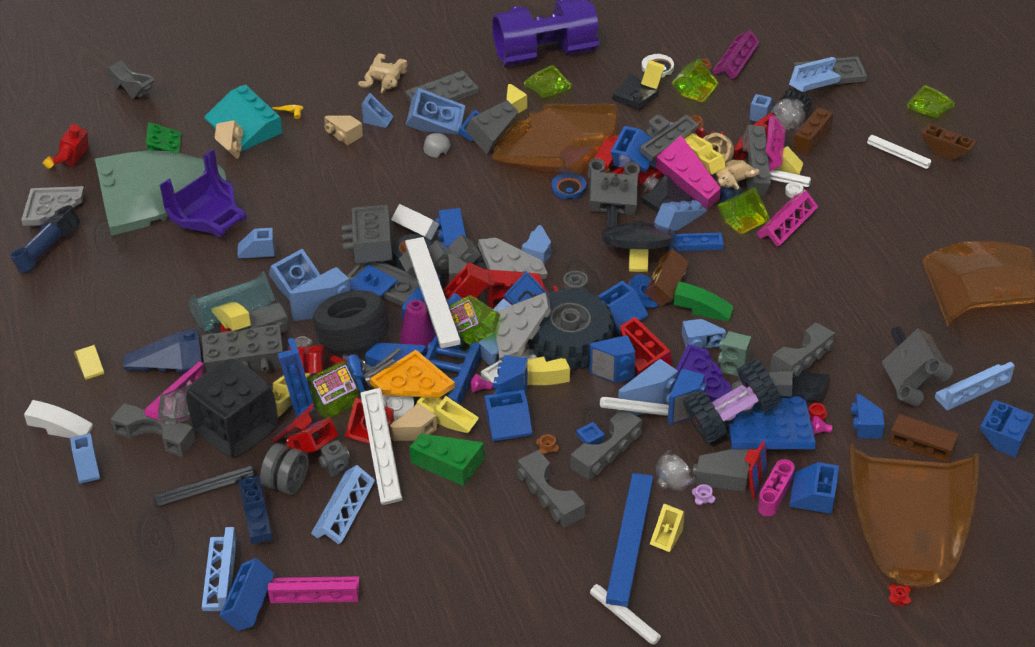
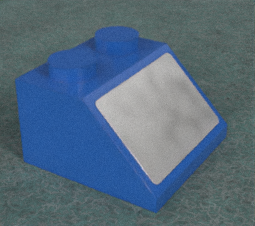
[589,335,635,383]
[668,369,707,425]

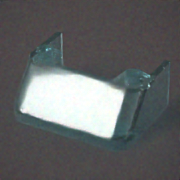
[187,271,275,332]

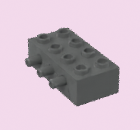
[342,205,392,264]
[202,324,283,372]

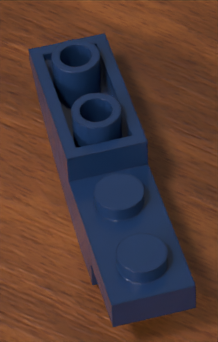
[238,476,273,544]

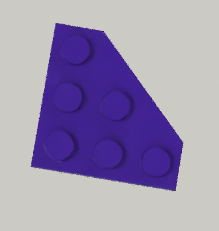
[676,344,731,402]

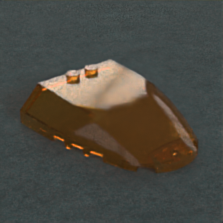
[848,444,979,588]

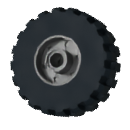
[528,288,614,370]

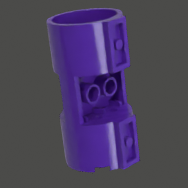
[492,0,599,67]

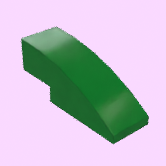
[674,282,733,322]

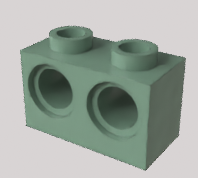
[718,331,751,376]

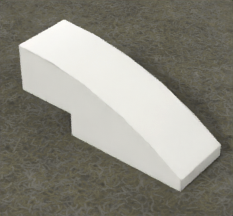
[391,204,439,240]
[24,400,93,438]

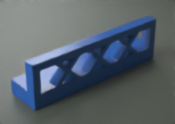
[278,338,315,416]

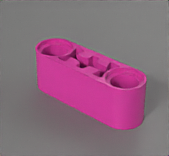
[758,459,795,516]

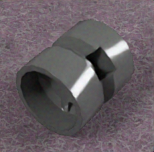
[563,271,588,291]

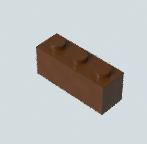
[793,107,833,156]
[644,248,689,307]
[888,414,959,464]

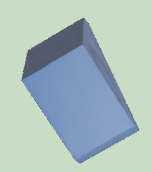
[362,93,394,128]

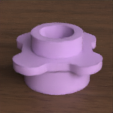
[692,484,715,505]

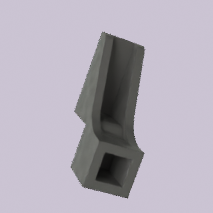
[105,60,154,100]

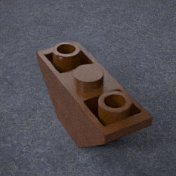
[921,123,977,160]

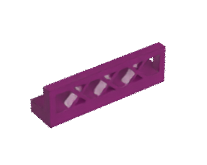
[712,30,760,79]

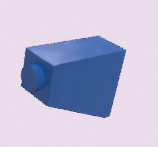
[365,343,427,369]

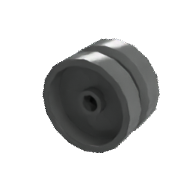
[260,443,309,495]

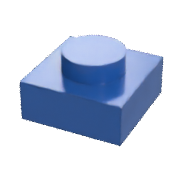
[576,422,605,445]

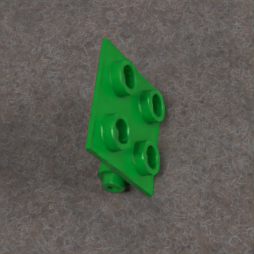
[145,122,181,153]

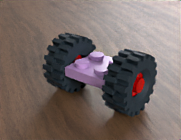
[683,358,782,444]

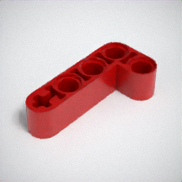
[287,346,326,373]

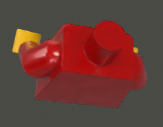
[42,124,89,169]

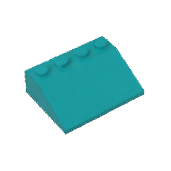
[204,84,282,152]

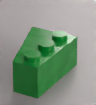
[410,434,485,486]

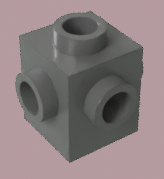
[318,440,350,477]

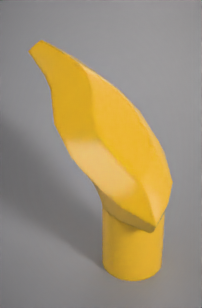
[272,105,304,119]

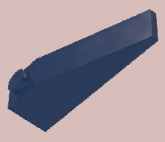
[123,329,202,372]

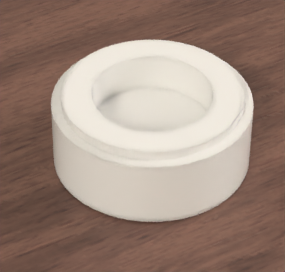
[785,182,803,198]

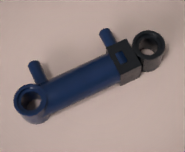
[10,205,80,273]

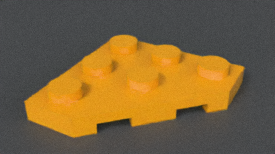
[370,350,455,398]

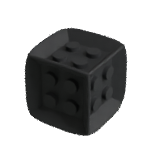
[186,359,278,458]

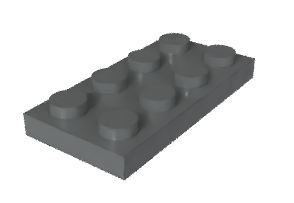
[794,57,867,85]
[405,71,479,102]
[347,261,419,306]

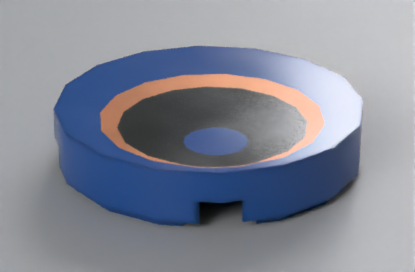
[551,172,587,199]

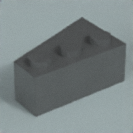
[465,100,518,154]

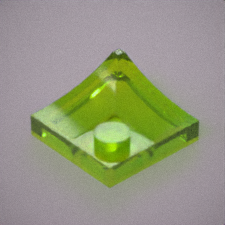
[524,65,571,98]
[907,85,954,118]

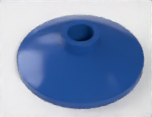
[629,274,658,308]

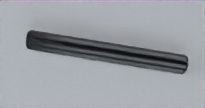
[153,465,256,506]

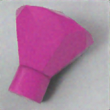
[470,374,492,392]
[811,416,832,435]

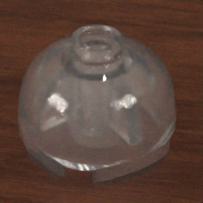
[771,98,806,132]
[655,450,696,492]

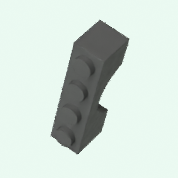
[742,125,771,196]
[769,323,835,378]
[110,403,196,457]
[570,410,642,481]
[517,450,585,528]

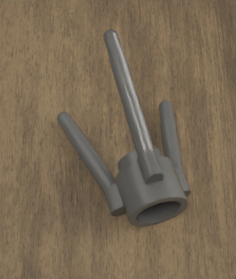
[363,348,401,388]

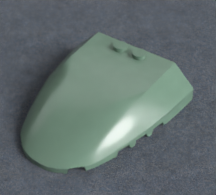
[95,150,226,235]

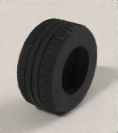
[313,290,390,354]

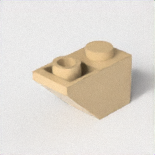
[324,116,363,145]
[215,120,243,159]
[390,404,437,441]

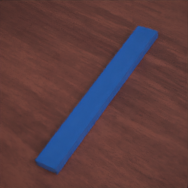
[606,473,653,607]

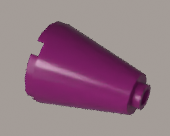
[399,300,436,352]

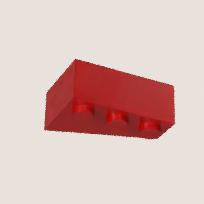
[485,269,545,312]
[619,317,672,376]

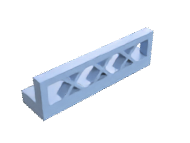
[789,57,841,92]
[935,362,1015,411]
[311,465,375,544]
[202,527,237,611]

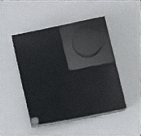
[612,73,659,109]
[642,174,693,213]
[782,370,830,400]

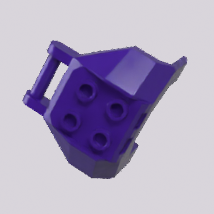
[159,149,247,237]

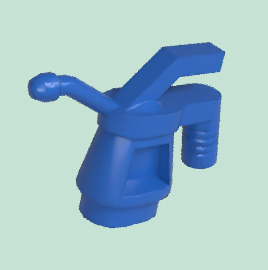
[346,355,366,394]

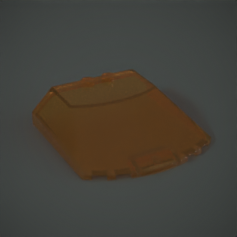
[492,104,619,174]
[923,241,1035,325]

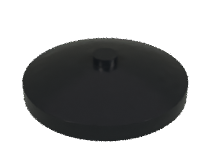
[601,221,675,249]

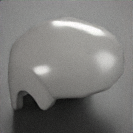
[423,133,451,158]

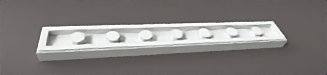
[405,237,460,348]

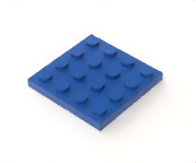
[727,396,815,449]

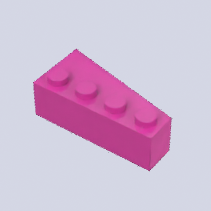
[656,136,721,210]

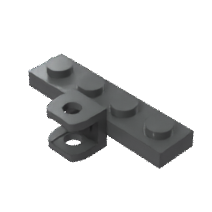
[639,114,699,161]

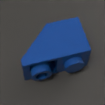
[851,394,884,439]

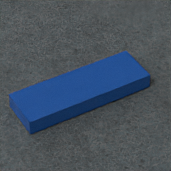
[668,233,724,251]

